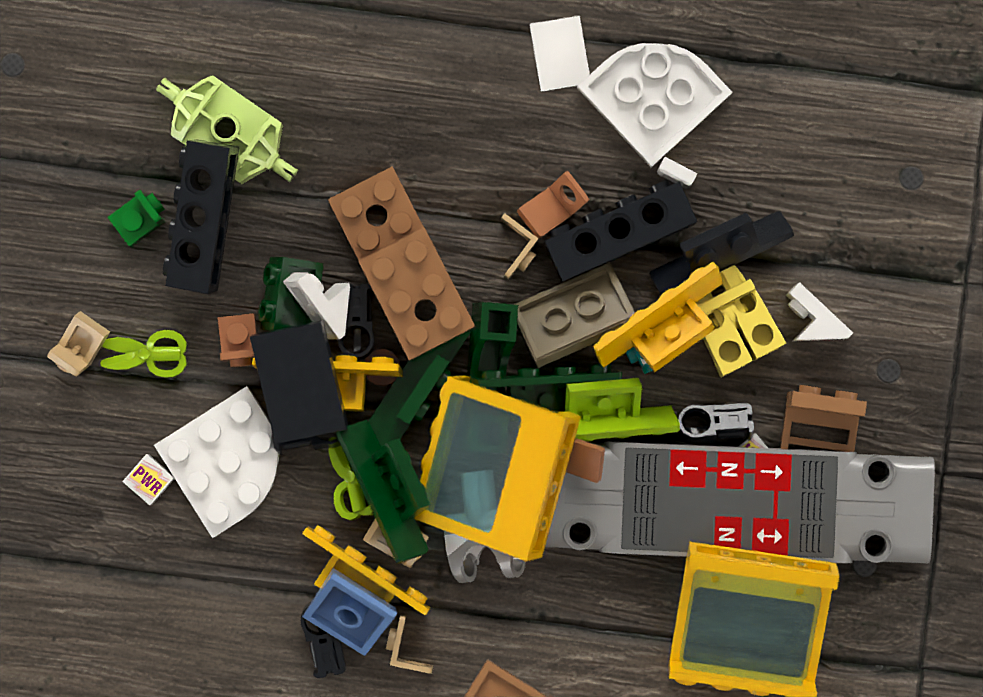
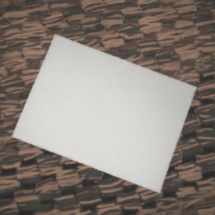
[530,16,590,92]

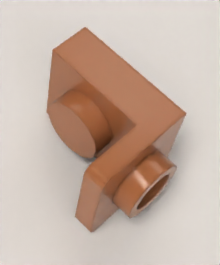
[218,313,258,367]

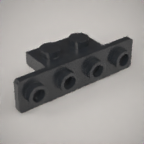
[649,211,794,295]

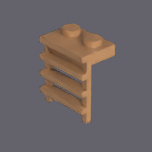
[780,385,867,452]

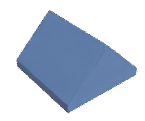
[302,568,397,656]

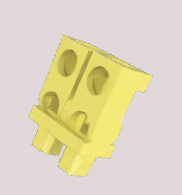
[696,265,786,378]

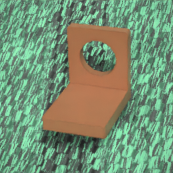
[517,171,590,239]
[566,438,605,483]

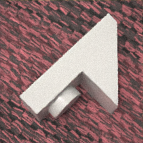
[283,272,350,340]
[786,282,853,341]

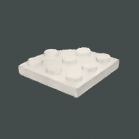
[577,43,733,168]
[154,386,279,538]

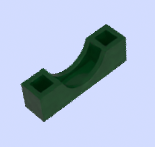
[461,302,519,453]

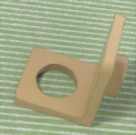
[501,214,538,280]
[386,614,433,674]

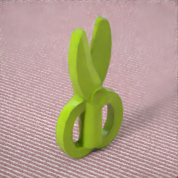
[100,330,187,378]
[328,437,373,521]

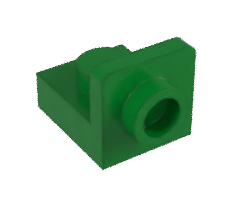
[107,190,166,247]

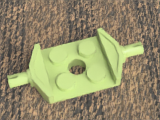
[156,75,298,185]

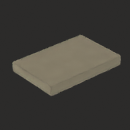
[514,262,635,368]

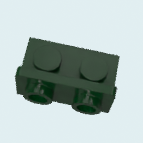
[258,257,324,330]

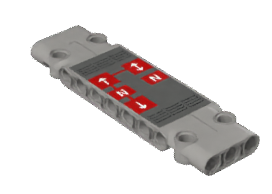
[545,441,935,564]

